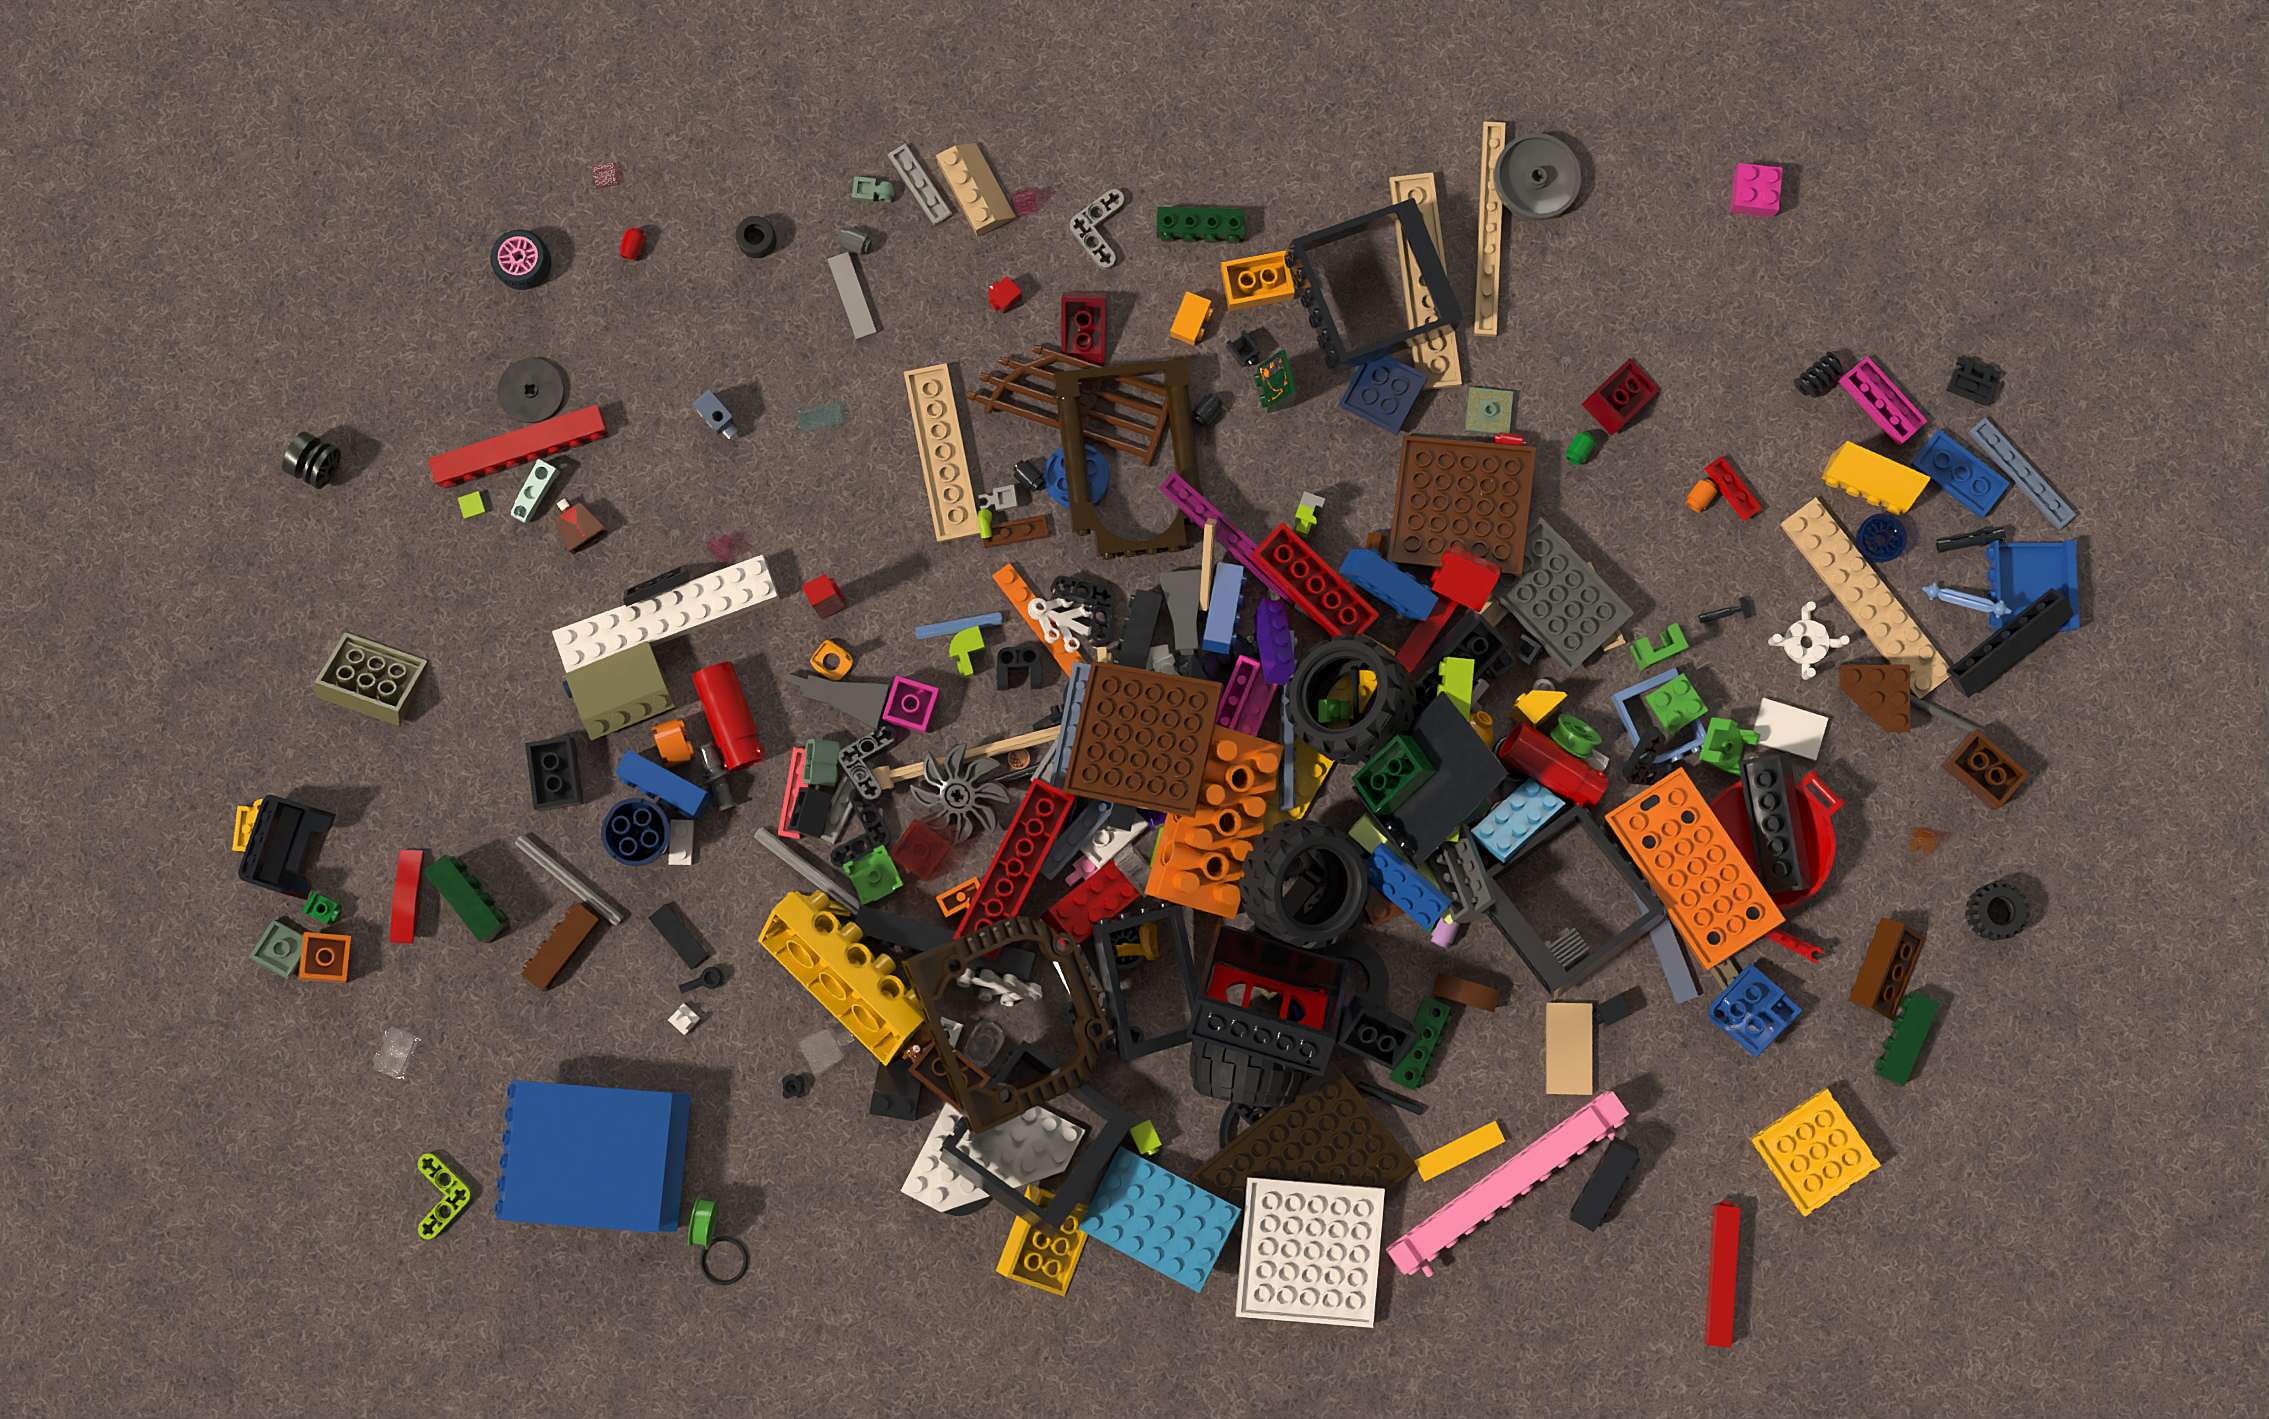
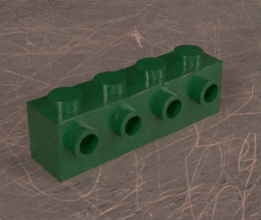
[1157,207,1245,244]
[1388,996,1452,1091]

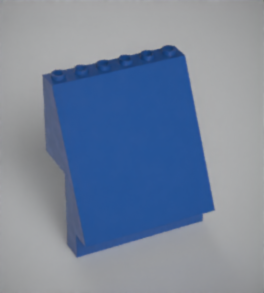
[494,1080,691,1233]

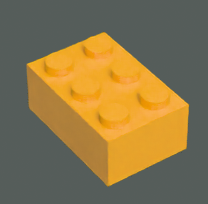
[1221,250,1295,312]

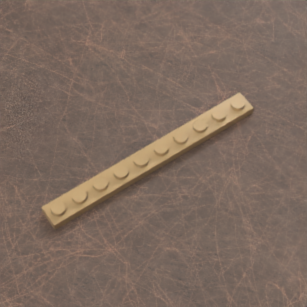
[1474,122,1506,337]

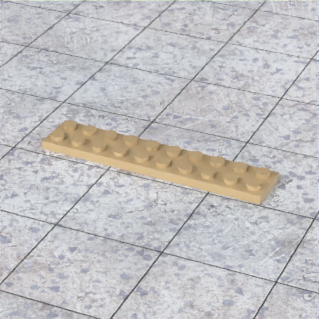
[1389,172,1462,391]
[1780,498,1950,700]

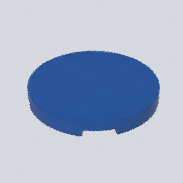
[1044,444,1110,508]

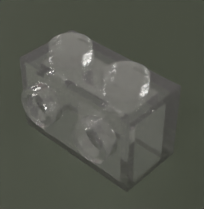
[373,1026,422,1079]

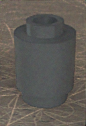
[838,227,872,255]

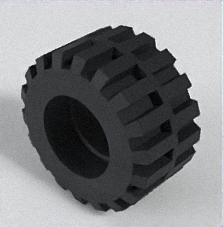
[1965,883,2030,941]

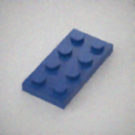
[1910,429,2010,519]
[1367,842,1452,931]

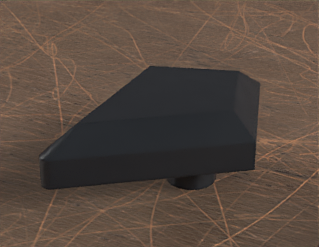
[1032,705,1064,731]

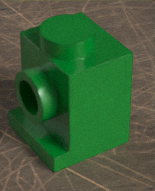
[302,892,342,925]

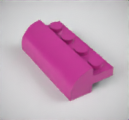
[1838,356,1927,447]
[1216,655,1279,737]

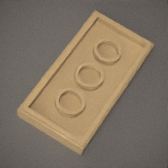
[1546,1003,1592,1095]

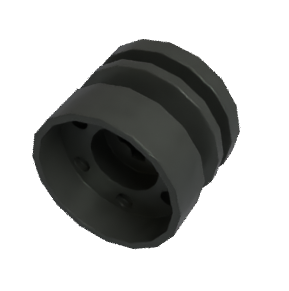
[282,431,341,489]

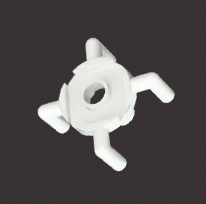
[1768,601,1849,680]

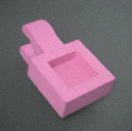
[1065,855,1099,887]

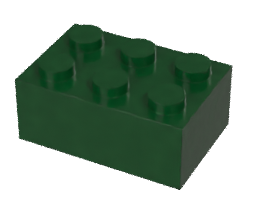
[1351,734,1436,815]

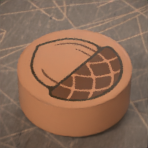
[1008,748,1030,770]

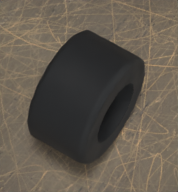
[736,216,777,259]

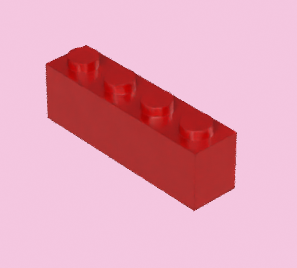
[801,573,847,620]

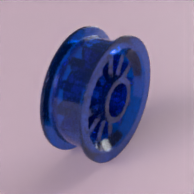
[1856,514,1907,563]

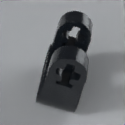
[996,646,1042,691]

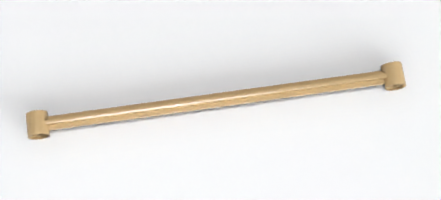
[870,725,1061,792]

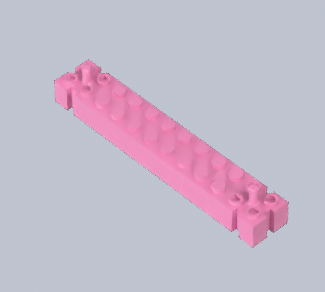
[1385,1091,1629,1277]

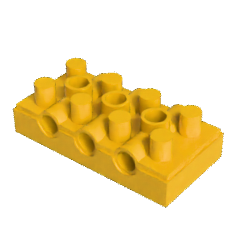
[757,890,924,1066]

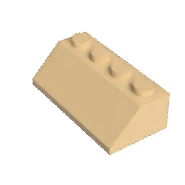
[936,143,1016,238]

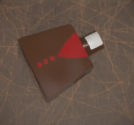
[555,498,608,555]

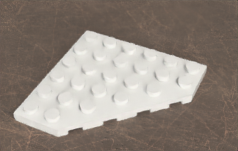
[901,1089,1085,1212]

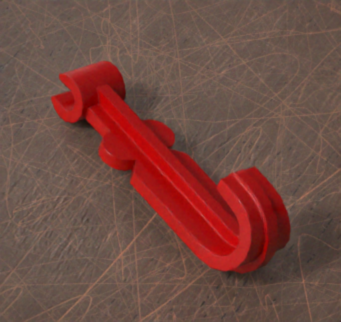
[1764,928,1823,963]

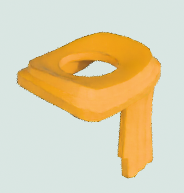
[810,640,853,682]
[1116,922,1159,961]

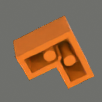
[936,876,980,919]

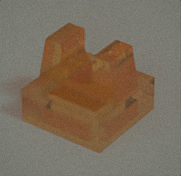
[1909,827,1937,856]

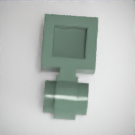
[852,176,895,203]

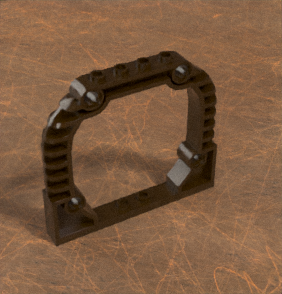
[902,916,1109,1135]

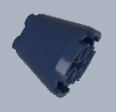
[601,798,671,866]

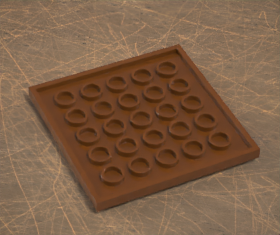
[1388,435,1536,577]
[1063,660,1224,818]

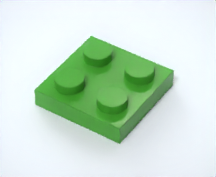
[1645,673,1708,735]

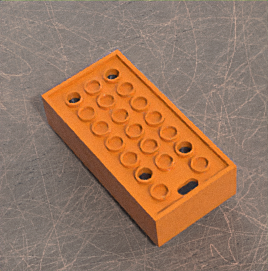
[1604,767,1785,972]

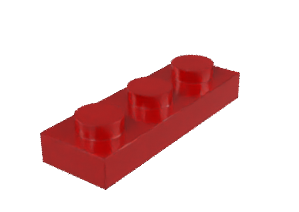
[1704,455,1762,522]

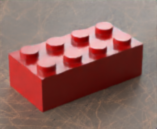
[1040,859,1141,947]

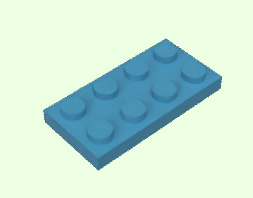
[1470,777,1565,863]

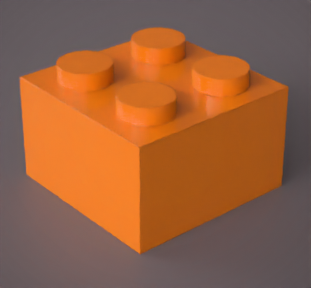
[298,932,351,983]

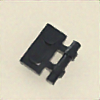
[1946,356,2001,406]

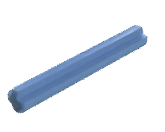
[915,612,1003,639]

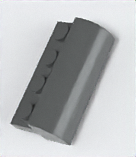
[1429,823,1497,923]

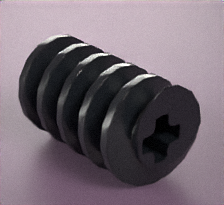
[1794,351,1844,398]

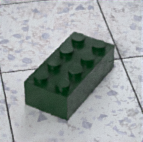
[424,854,510,943]

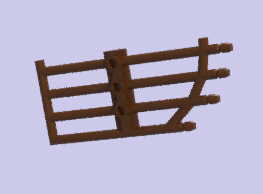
[966,345,1168,467]

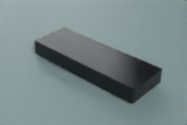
[648,903,709,970]

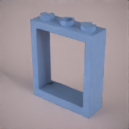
[1611,668,1706,764]

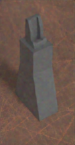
[1159,570,1202,656]
[784,674,891,730]

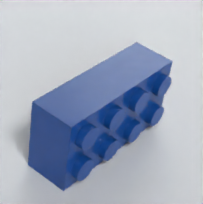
[1338,548,1438,621]
[615,749,713,820]

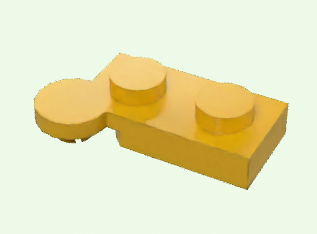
[232,799,263,852]

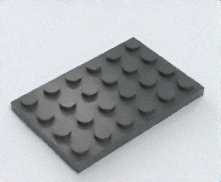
[1490,517,1634,674]

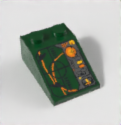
[1254,349,1296,413]

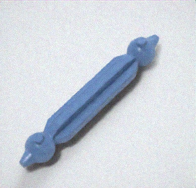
[1922,582,2012,618]

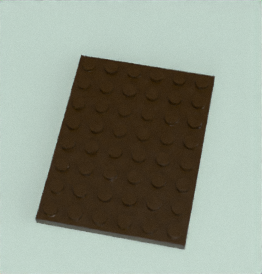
[1190,1059,1417,1240]

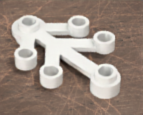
[1028,598,1101,653]
[955,968,1043,1006]

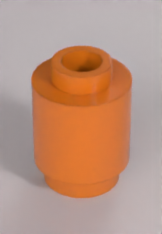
[1685,479,1717,513]

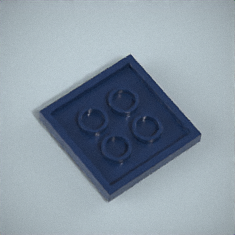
[1339,355,1429,436]

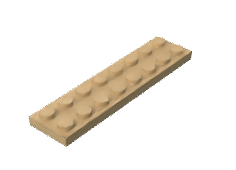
[904,363,980,543]

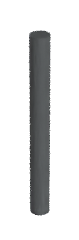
[1910,694,1985,735]

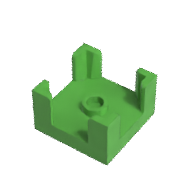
[1629,623,1689,671]
[1699,718,1761,776]
[843,845,905,907]

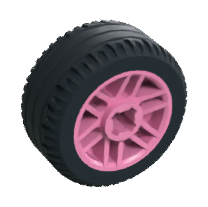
[490,229,551,290]

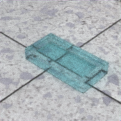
[796,401,844,434]

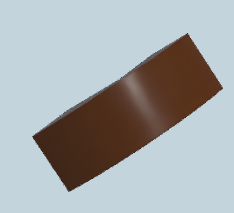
[1432,973,1500,1013]

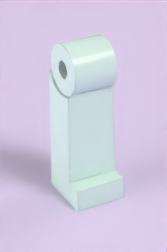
[511,459,561,523]

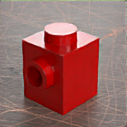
[987,276,1023,314]

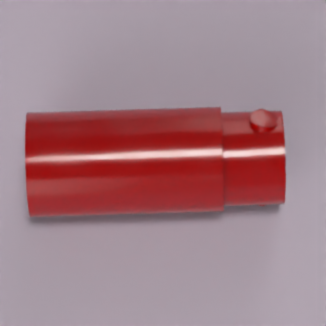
[692,661,765,772]
[1499,721,1608,810]

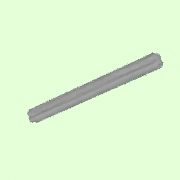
[754,827,863,916]
[515,835,624,926]

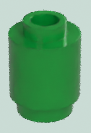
[1565,432,1596,466]

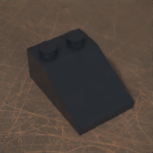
[869,1052,923,1121]

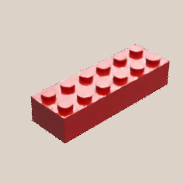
[1248,522,1380,637]

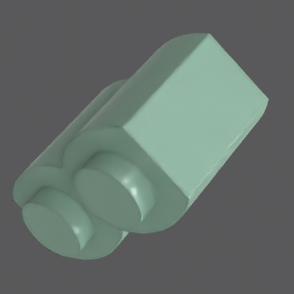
[802,739,841,787]

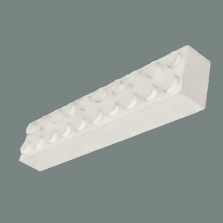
[552,555,780,673]

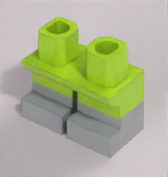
[1294,491,1325,539]

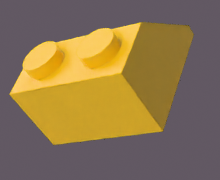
[1510,690,1567,729]

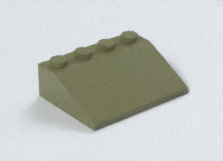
[314,632,427,726]
[565,640,675,740]

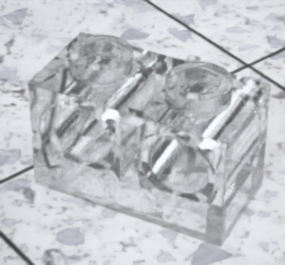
[1114,843,1152,898]

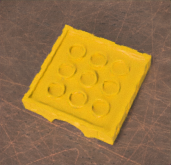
[1750,1088,1881,1217]

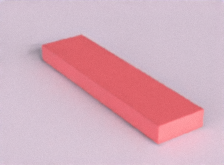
[778,747,810,839]

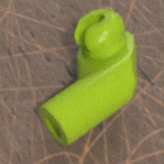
[977,509,992,539]

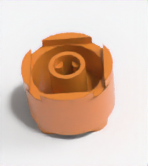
[651,718,694,769]

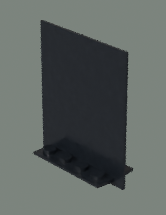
[1352,691,1509,869]

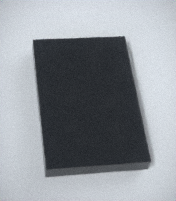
[623,565,689,607]

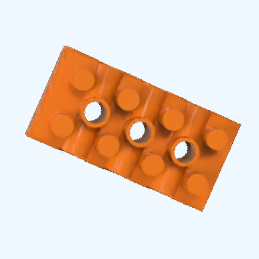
[1144,724,1284,920]

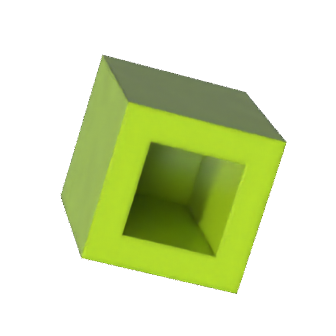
[1129,1119,1162,1156]

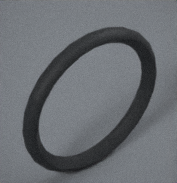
[700,1236,748,1285]

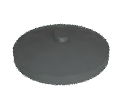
[1493,133,1581,220]

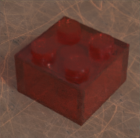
[888,818,952,882]

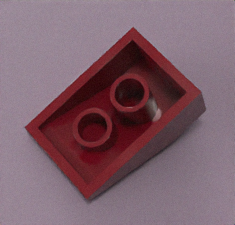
[1061,292,1107,363]
[1581,358,1660,436]

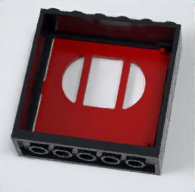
[1186,923,1350,1076]

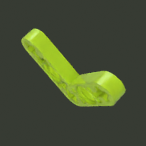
[418,1153,473,1239]

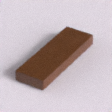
[983,515,1050,549]

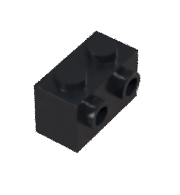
[788,787,832,838]

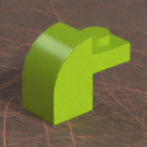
[949,626,986,678]

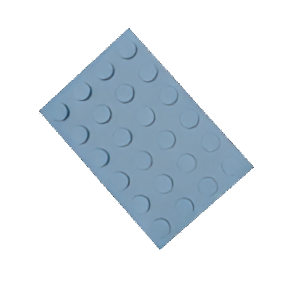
[1078,1146,1242,1293]

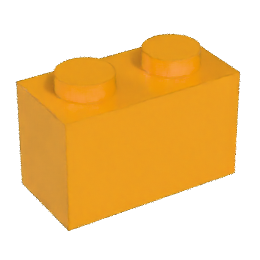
[1170,292,1213,346]

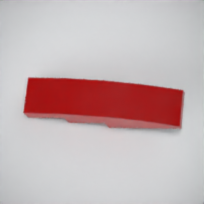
[390,850,424,944]

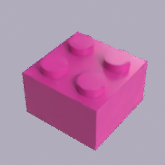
[1730,163,1783,217]
[882,676,941,734]

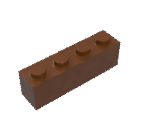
[521,903,602,992]

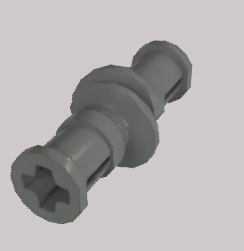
[696,742,738,811]

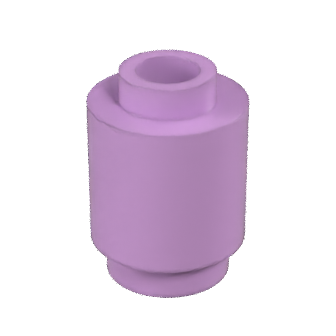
[1431,916,1460,948]

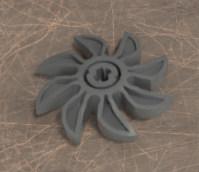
[910,743,1011,844]

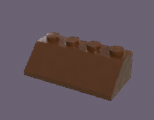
[1849,917,1926,1021]

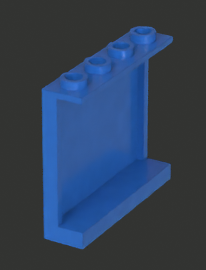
[1986,540,2080,632]

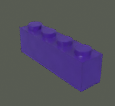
[1253,598,1296,686]

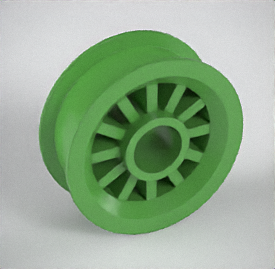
[1549,714,1602,759]
[688,1196,718,1250]

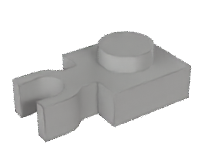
[978,485,1019,512]

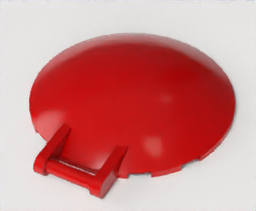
[1709,770,1846,911]

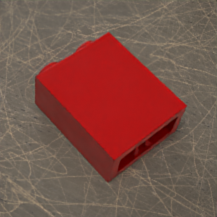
[1430,544,1502,612]

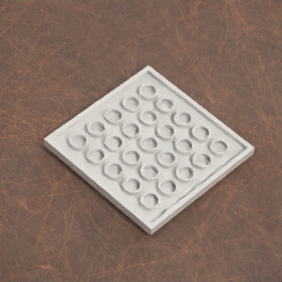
[1235,1177,1385,1328]

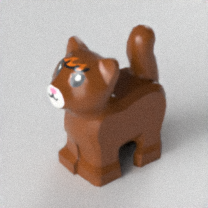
[900,1020,932,1063]

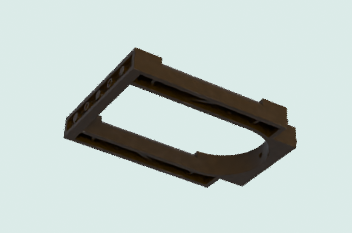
[1053,359,1203,560]

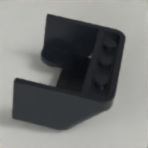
[238,795,336,900]

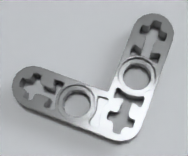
[1070,189,1124,270]

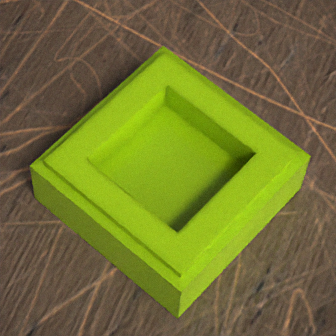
[458,491,486,520]

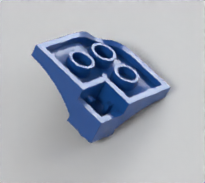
[1708,963,1802,1059]

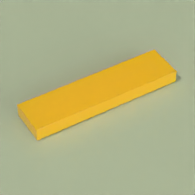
[1414,1121,1505,1182]

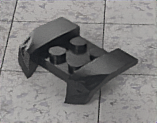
[1173,634,1260,698]

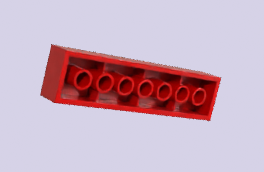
[953,778,1075,963]

